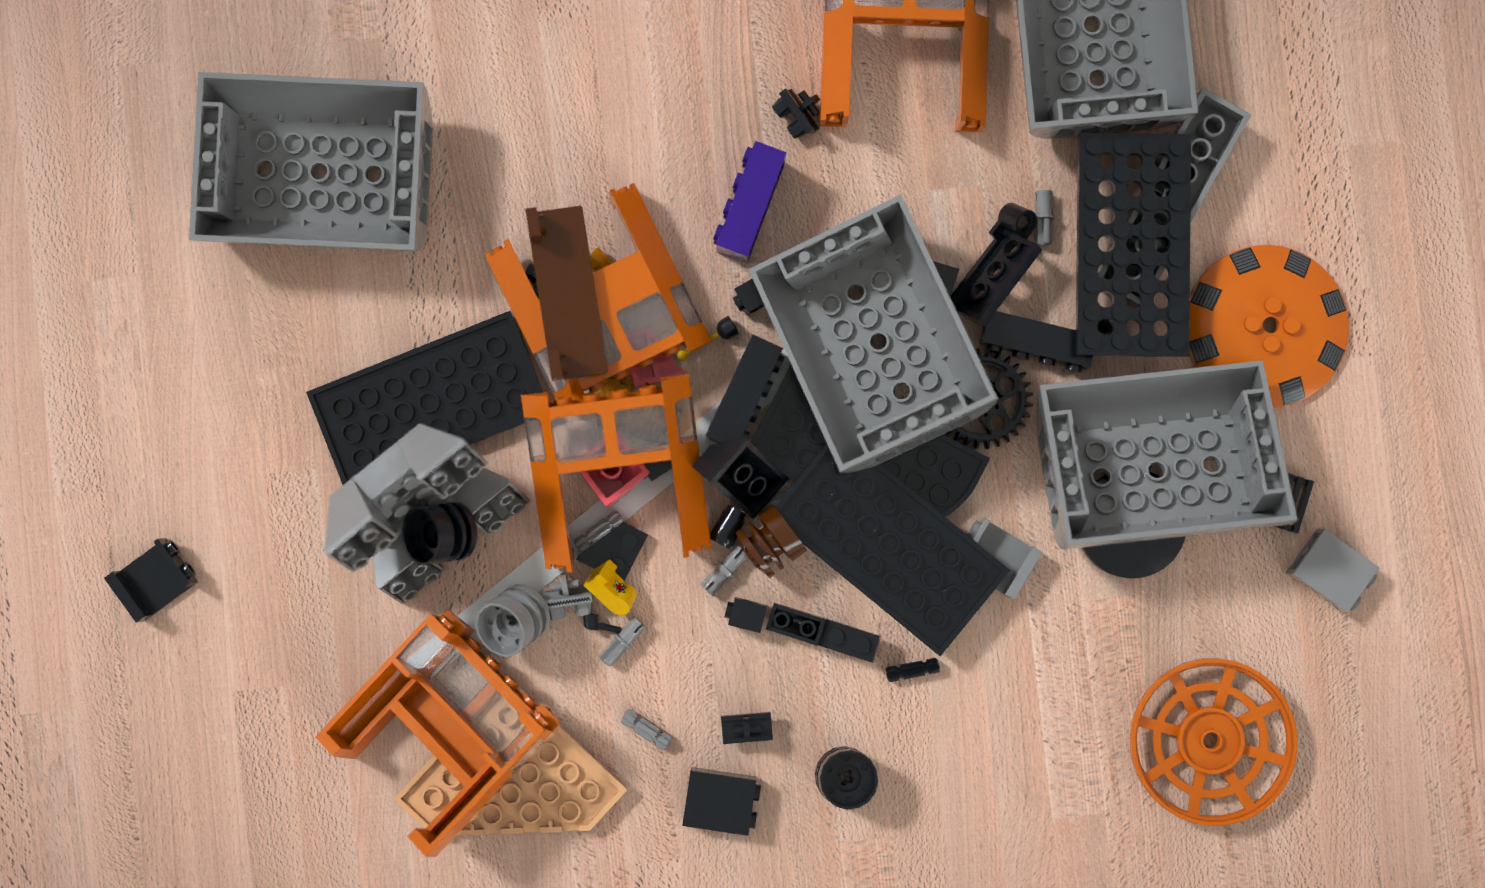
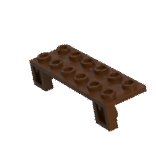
[525,206,608,381]

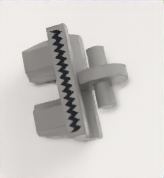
[543,573,593,620]

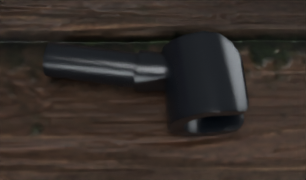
[583,614,621,634]

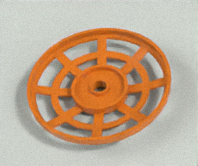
[1130,658,1298,826]

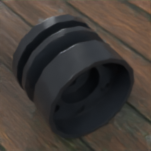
[402,502,477,565]
[814,746,878,810]

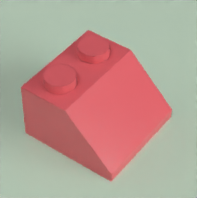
[579,429,650,509]

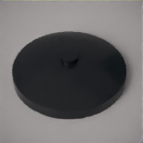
[1082,472,1186,578]

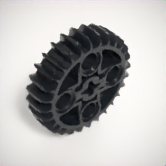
[945,348,1033,450]

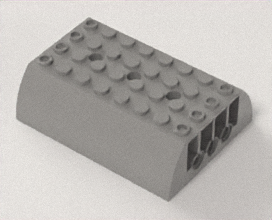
[1016,0,1198,139]
[189,72,433,251]
[748,194,998,473]
[1036,360,1297,550]

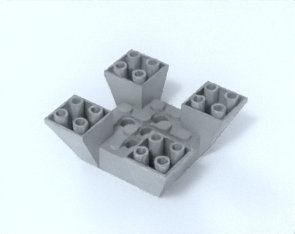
[324,424,530,604]

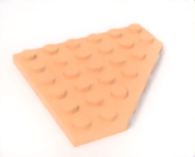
[393,687,628,836]

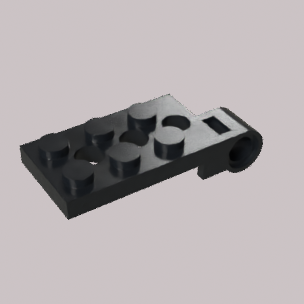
[950,203,1042,327]

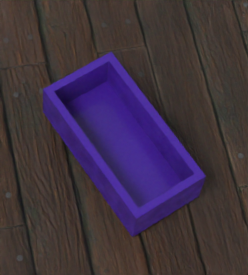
[713,141,787,264]

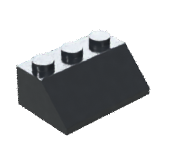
[692,437,789,520]

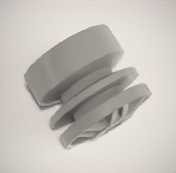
[475,584,550,657]

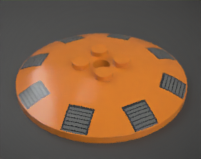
[1189,245,1349,408]

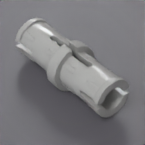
[700,544,748,596]

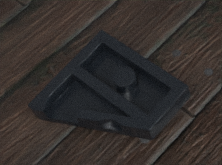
[576,522,649,581]

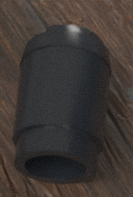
[710,504,747,549]

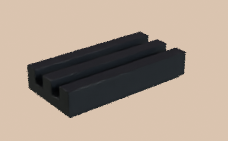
[1274,473,1314,534]

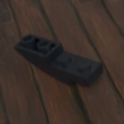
[766,603,881,663]

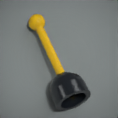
[677,315,740,361]

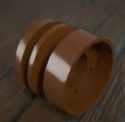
[735,505,807,578]

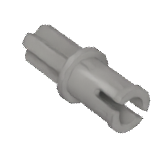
[1035,190,1055,246]
[599,616,647,667]

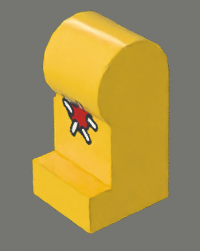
[583,559,638,615]

